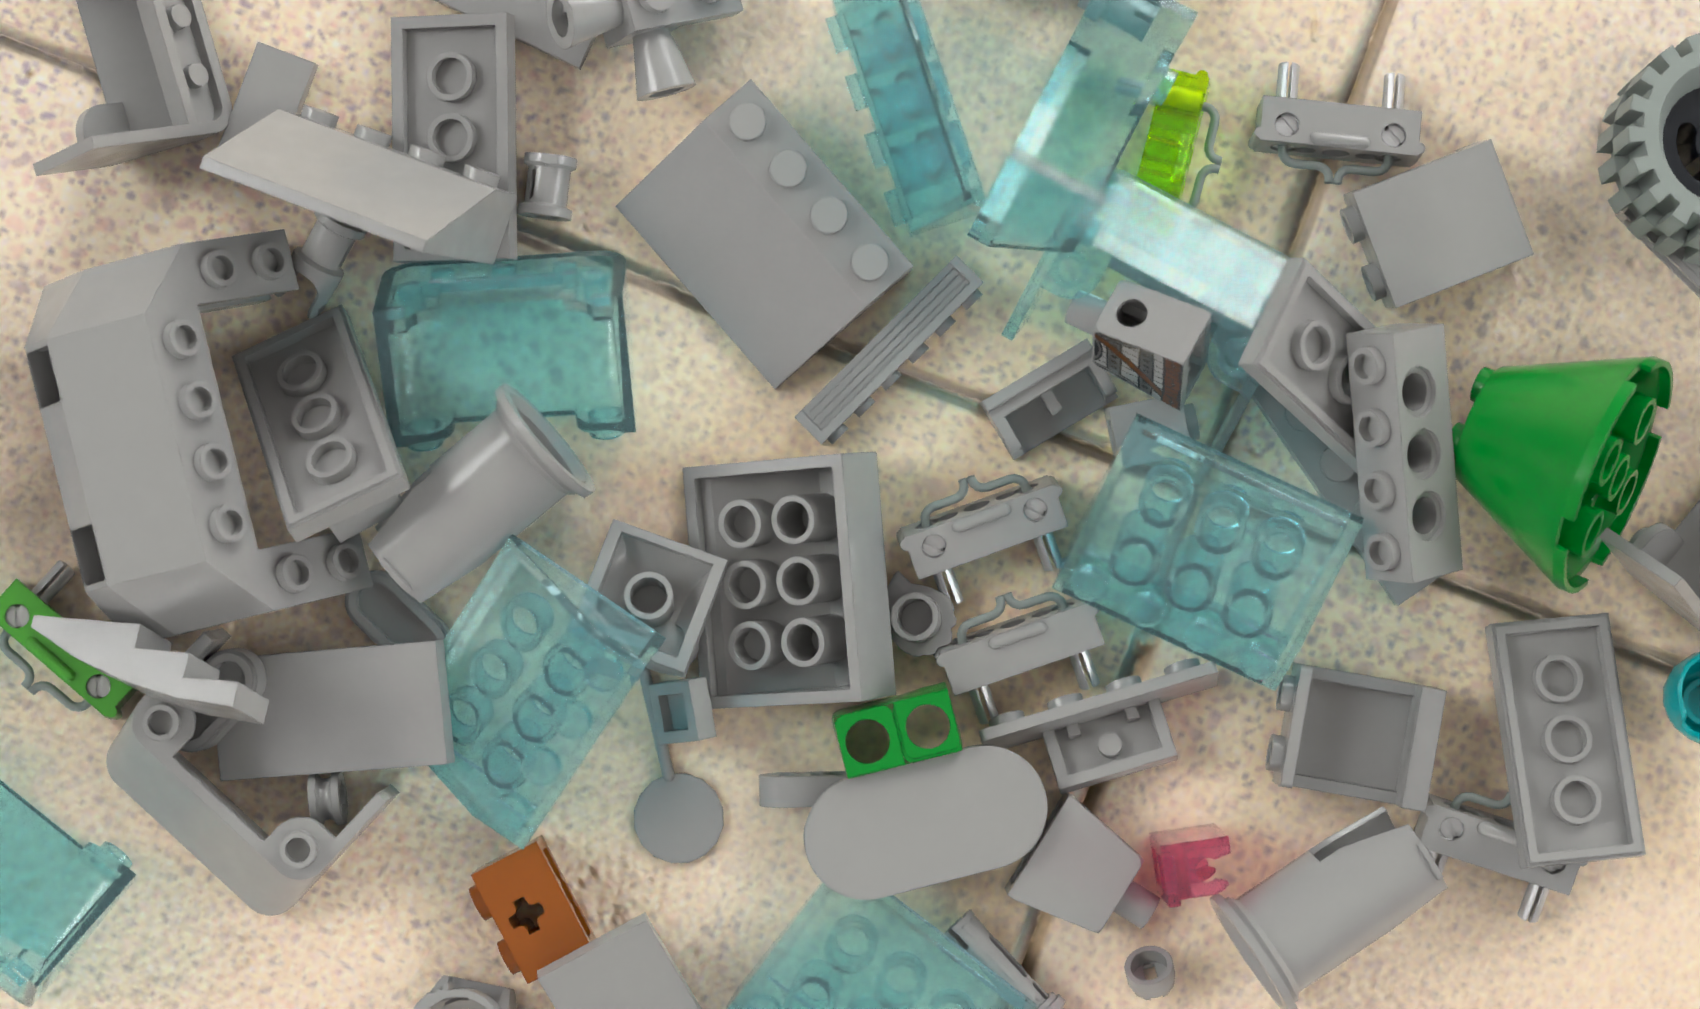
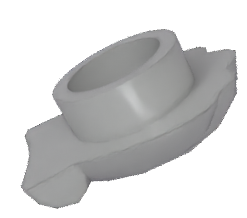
[888,571,957,657]

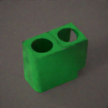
[832,682,963,779]

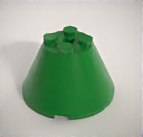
[1452,356,1673,594]

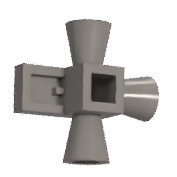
[546,0,743,101]

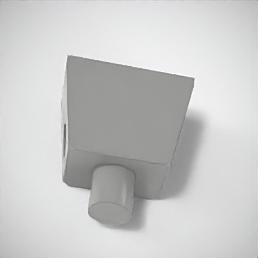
[1005,792,1160,933]

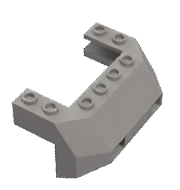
[25,229,373,638]

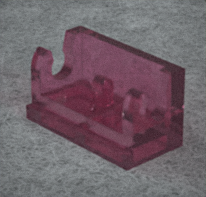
[1149,823,1231,908]

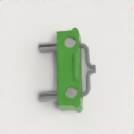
[0,561,137,720]

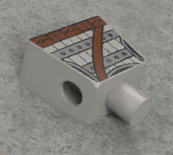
[1065,280,1212,411]

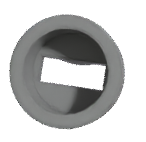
[1124,946,1175,1000]

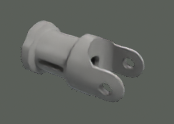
[275,212,367,319]

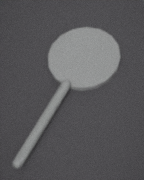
[634,665,724,863]

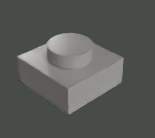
[648,676,717,745]

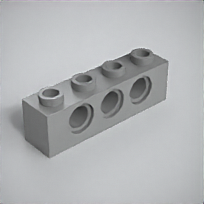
[1346,323,1463,583]

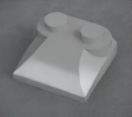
[569,519,728,678]

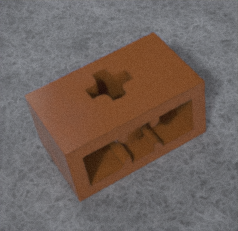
[469,835,596,984]

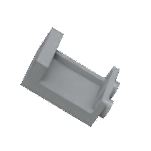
[1340,139,1534,308]
[1266,662,1447,812]

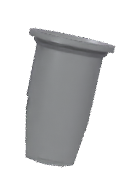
[368,383,595,603]
[1210,806,1447,1009]

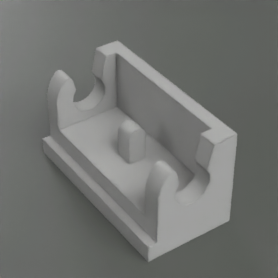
[979,339,1118,460]

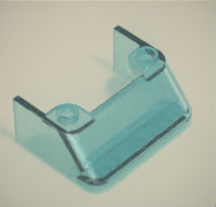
[967,0,1198,254]
[1001,168,1291,452]

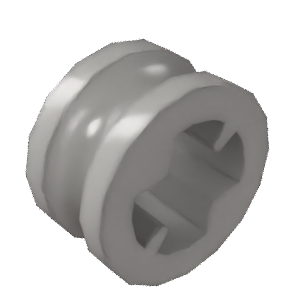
[307,772,348,825]

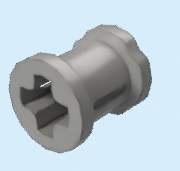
[517,152,577,222]

